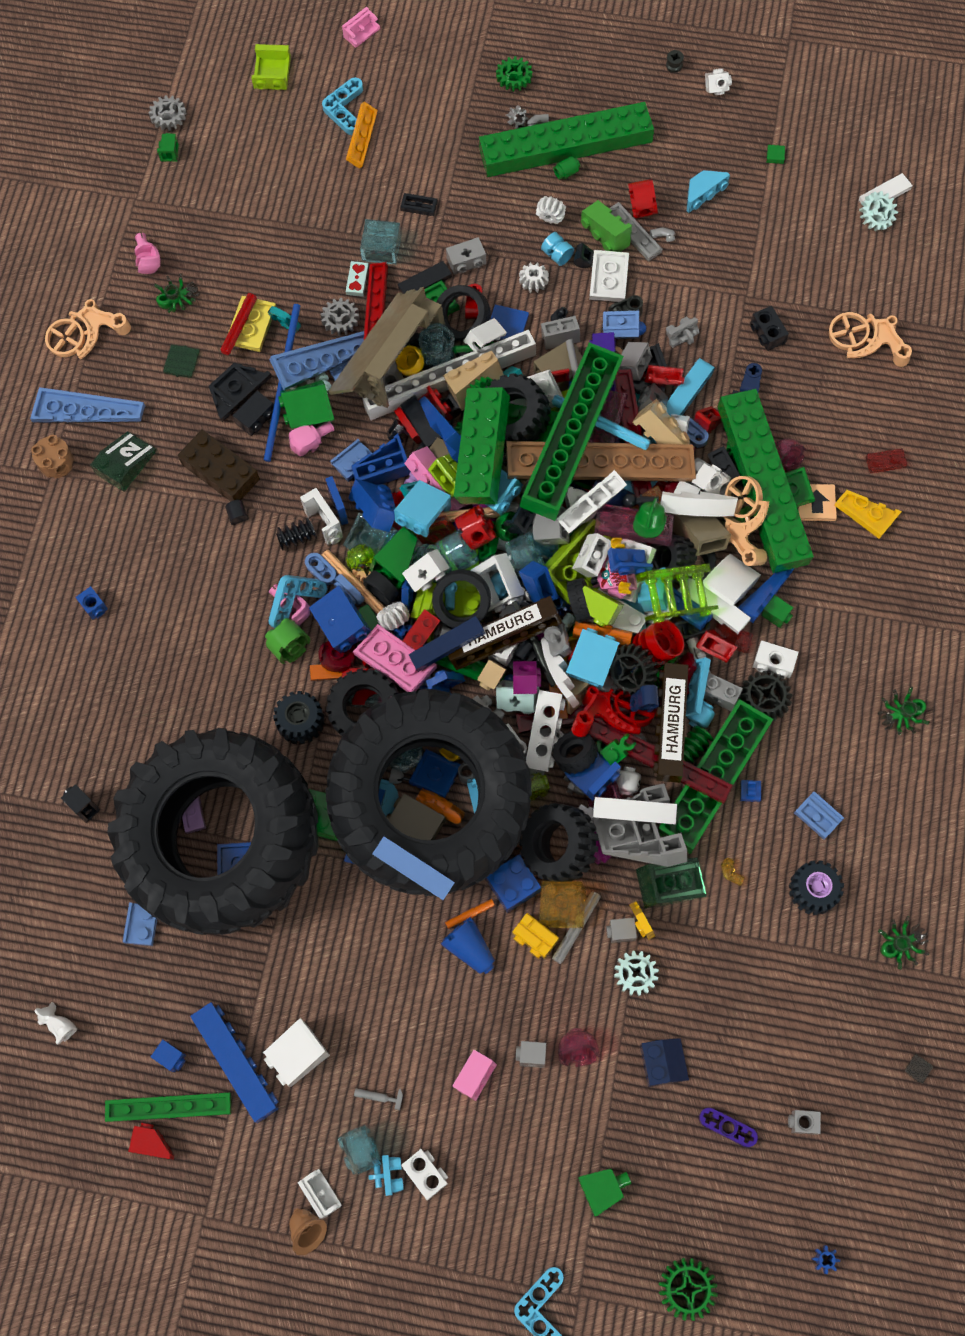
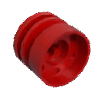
[632,619,684,669]

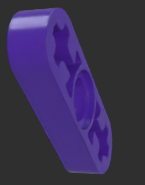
[699,1108,758,1147]

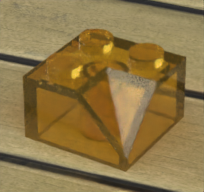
[539,881,586,928]

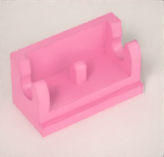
[342,7,380,48]
[453,1050,497,1101]

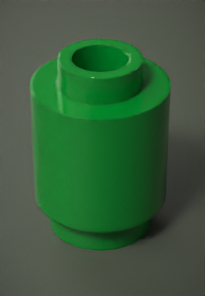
[553,156,580,180]

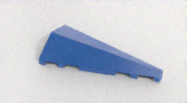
[419,395,461,463]
[737,568,795,623]

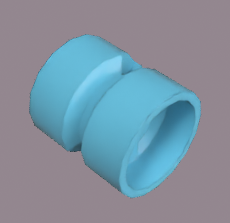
[541,232,574,266]

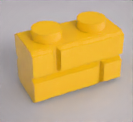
[512,913,559,959]

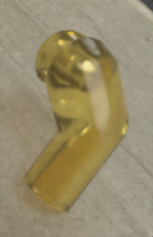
[721,858,745,886]

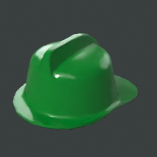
[633,498,667,538]

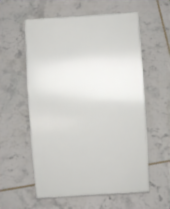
[701,554,761,606]

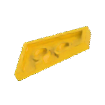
[834,490,902,539]
[629,901,656,940]

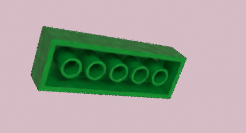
[453,387,510,504]

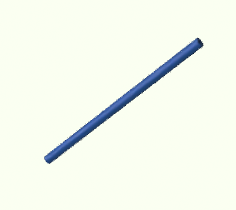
[263,304,301,462]

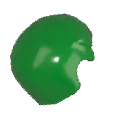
[495,511,518,542]

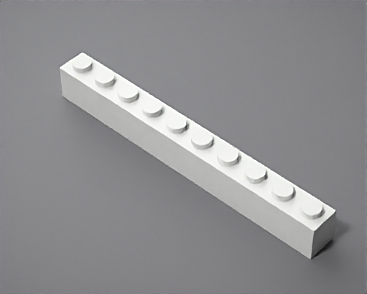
[362,330,536,420]

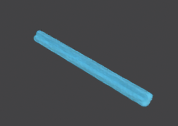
[552,395,650,450]

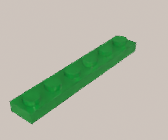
[105,1092,231,1122]

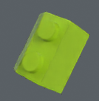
[583,586,624,627]

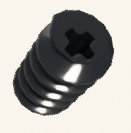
[276,517,317,551]

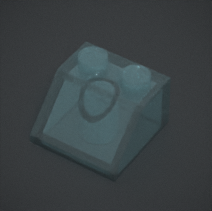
[343,512,398,562]

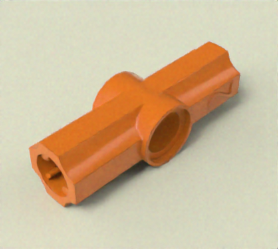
[573,620,633,647]

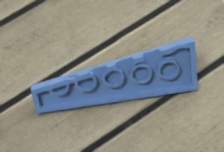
[270,331,364,391]
[30,387,145,422]

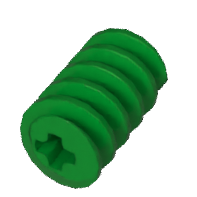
[683,726,713,764]

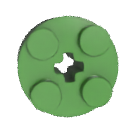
[265,618,310,664]

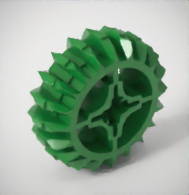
[659,1258,718,1321]

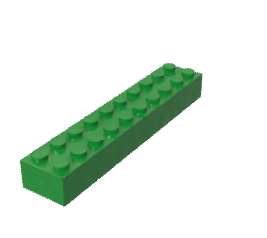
[479,102,654,177]
[520,342,624,521]
[717,389,814,573]

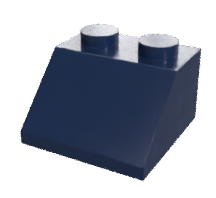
[640,1038,689,1087]

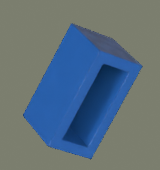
[519,561,559,603]

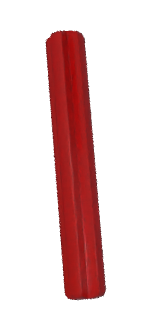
[220,293,257,355]

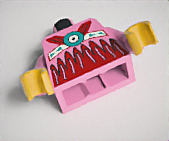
[591,537,637,599]

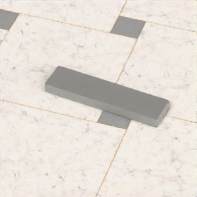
[609,202,662,262]

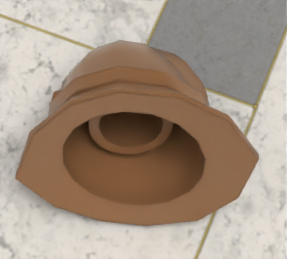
[289,1208,327,1255]

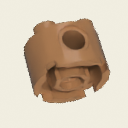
[31,435,74,478]

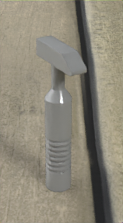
[354,1088,403,1110]

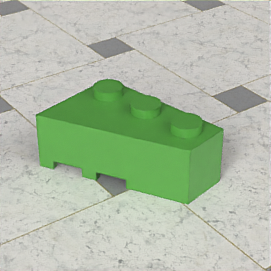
[581,200,632,252]

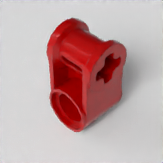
[465,283,482,319]

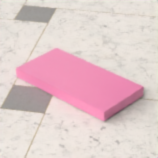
[353,624,437,692]

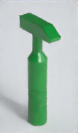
[453,341,494,353]

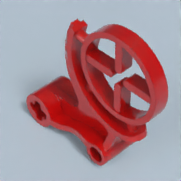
[571,686,656,737]

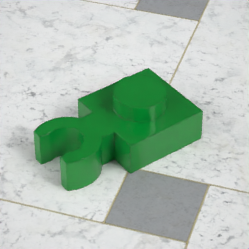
[600,733,636,765]

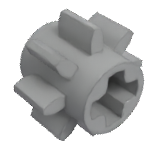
[506,105,528,128]

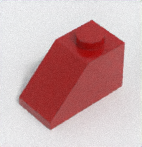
[128,1123,175,1160]

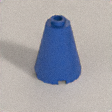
[440,916,495,974]

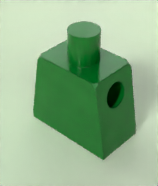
[578,1168,632,1217]

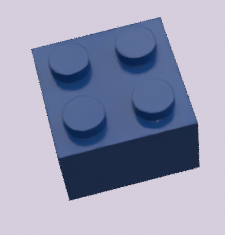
[486,854,541,913]

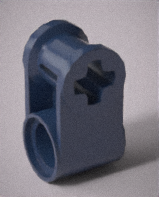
[740,363,762,392]
[630,685,659,712]

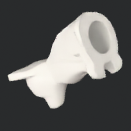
[35,1002,77,1044]

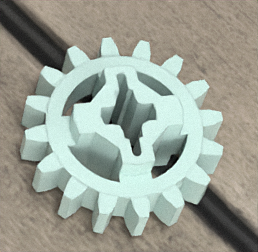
[859,191,898,231]
[614,951,659,996]

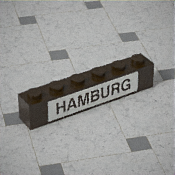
[448,596,563,670]
[653,663,688,783]

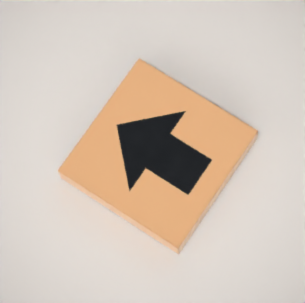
[797,484,837,521]

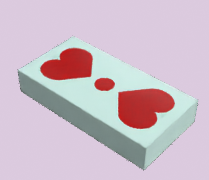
[346,261,369,296]

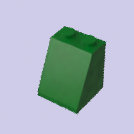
[278,380,334,429]
[369,527,417,592]

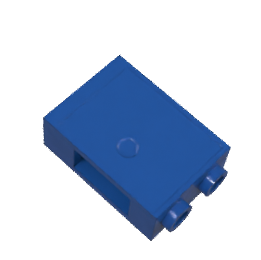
[309,586,371,653]

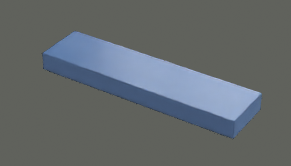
[372,837,455,900]

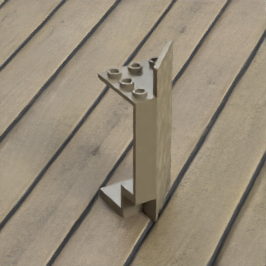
[327,287,445,408]

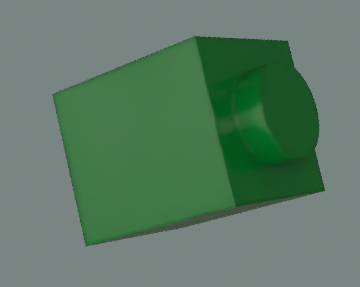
[761,595,793,628]

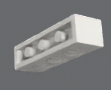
[526,690,566,772]

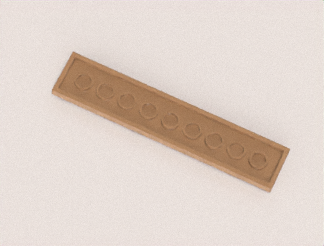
[506,441,696,482]

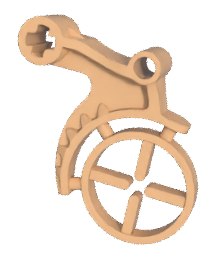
[45,299,131,360]
[829,312,912,367]
[723,476,769,566]

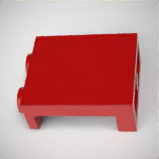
[394,386,453,444]

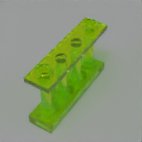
[636,564,719,623]

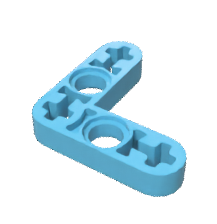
[322,77,363,135]
[269,575,327,628]
[514,1267,564,1336]

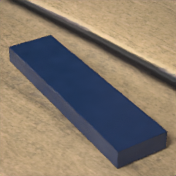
[408,616,486,672]

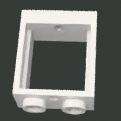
[471,553,525,613]

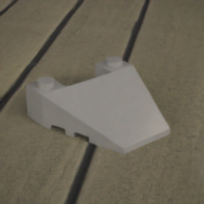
[592,783,687,867]

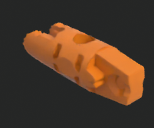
[416,788,465,824]

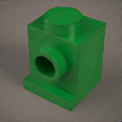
[157,133,179,162]

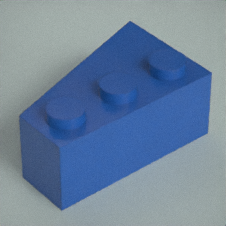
[348,479,396,532]

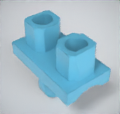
[368,1155,404,1196]

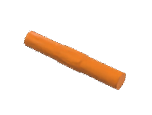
[445,899,495,929]

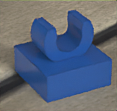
[740,780,761,802]

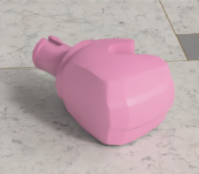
[135,233,160,274]
[289,421,334,457]
[269,584,311,626]

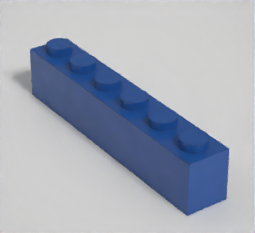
[190,1002,279,1123]

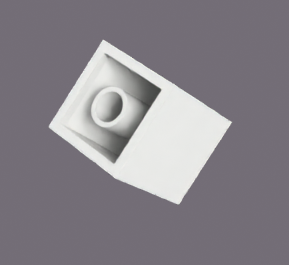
[263,1018,330,1087]

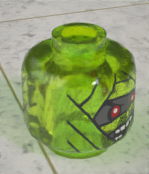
[346,544,375,571]
[530,772,550,801]

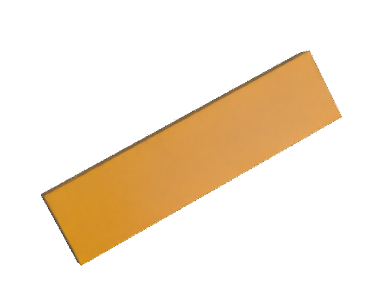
[346,101,378,169]

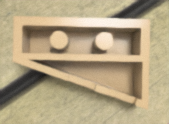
[443,350,504,410]
[633,399,691,444]

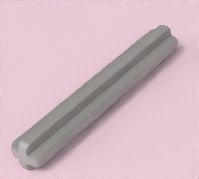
[552,891,601,964]

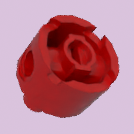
[628,179,658,218]
[455,505,497,551]

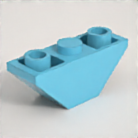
[686,170,730,213]

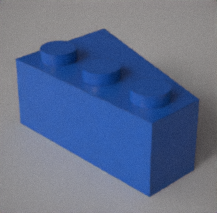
[351,434,410,485]

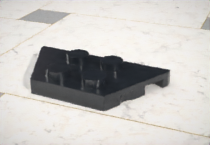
[209,363,272,422]

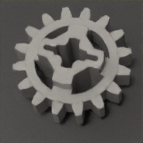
[149,95,187,131]
[321,298,360,336]

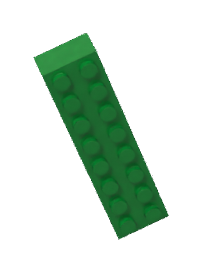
[658,699,773,854]

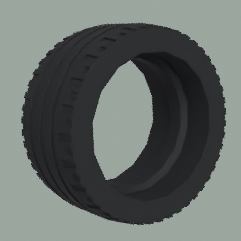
[436,285,491,341]
[432,569,491,628]

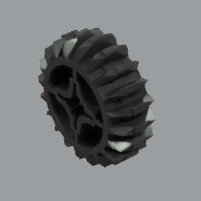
[609,644,659,696]
[739,670,792,721]

